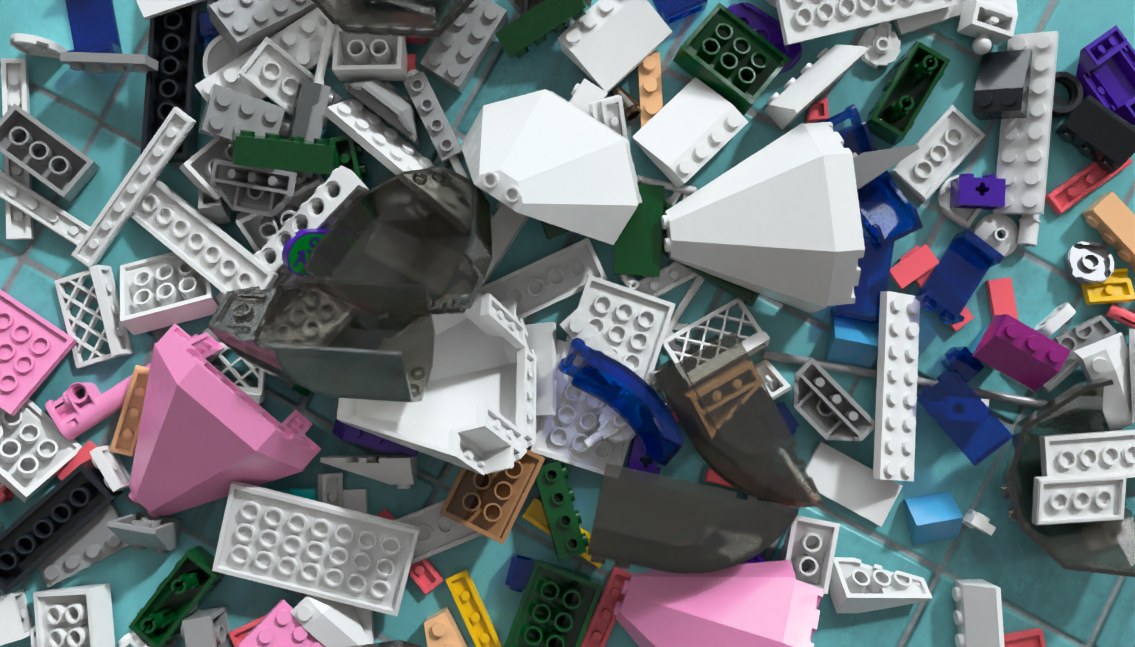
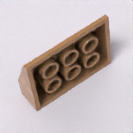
[439,449,545,545]

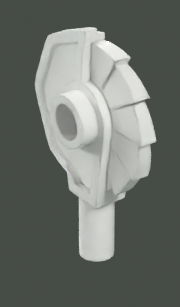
[858,21,901,69]
[584,399,641,448]

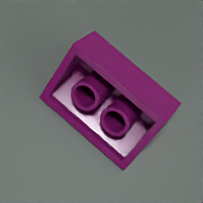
[972,314,1071,392]

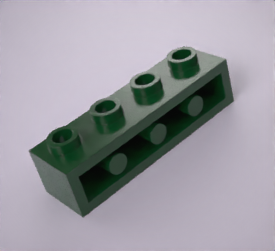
[495,0,590,58]
[232,130,334,175]
[329,135,377,232]
[535,461,589,561]

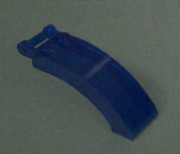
[815,104,923,247]
[558,338,684,466]

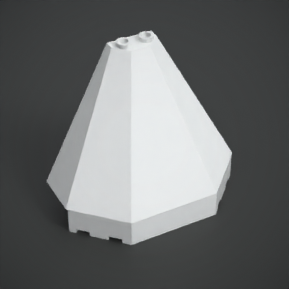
[461,89,642,245]
[661,122,865,314]
[337,280,537,475]

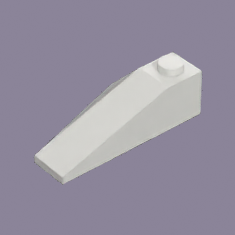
[320,455,417,489]
[829,557,932,613]

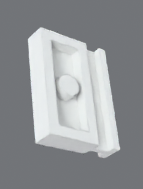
[588,95,628,139]
[89,445,131,492]

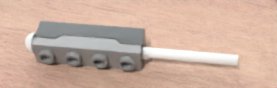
[283,4,340,186]
[403,69,492,230]

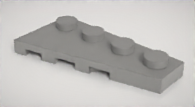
[60,52,159,74]
[1041,315,1117,392]
[38,502,132,587]

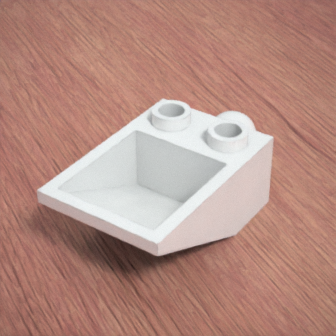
[957,0,1018,55]

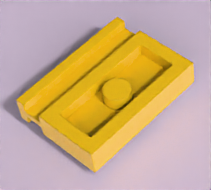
[1081,268,1135,305]

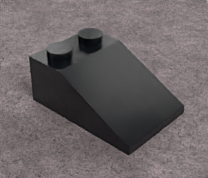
[972,49,1033,120]

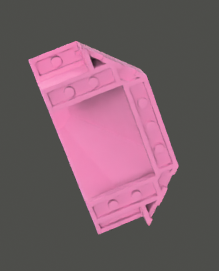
[128,324,321,518]
[613,560,824,647]

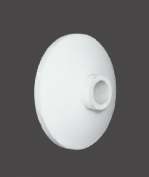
[973,213,1019,259]

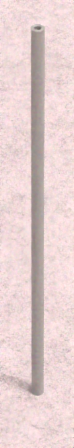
[762,349,1081,415]

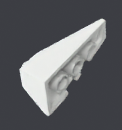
[1074,332,1134,431]
[290,595,372,647]

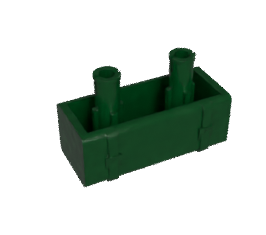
[862,41,950,146]
[128,546,225,647]

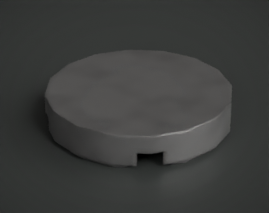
[1064,241,1115,285]

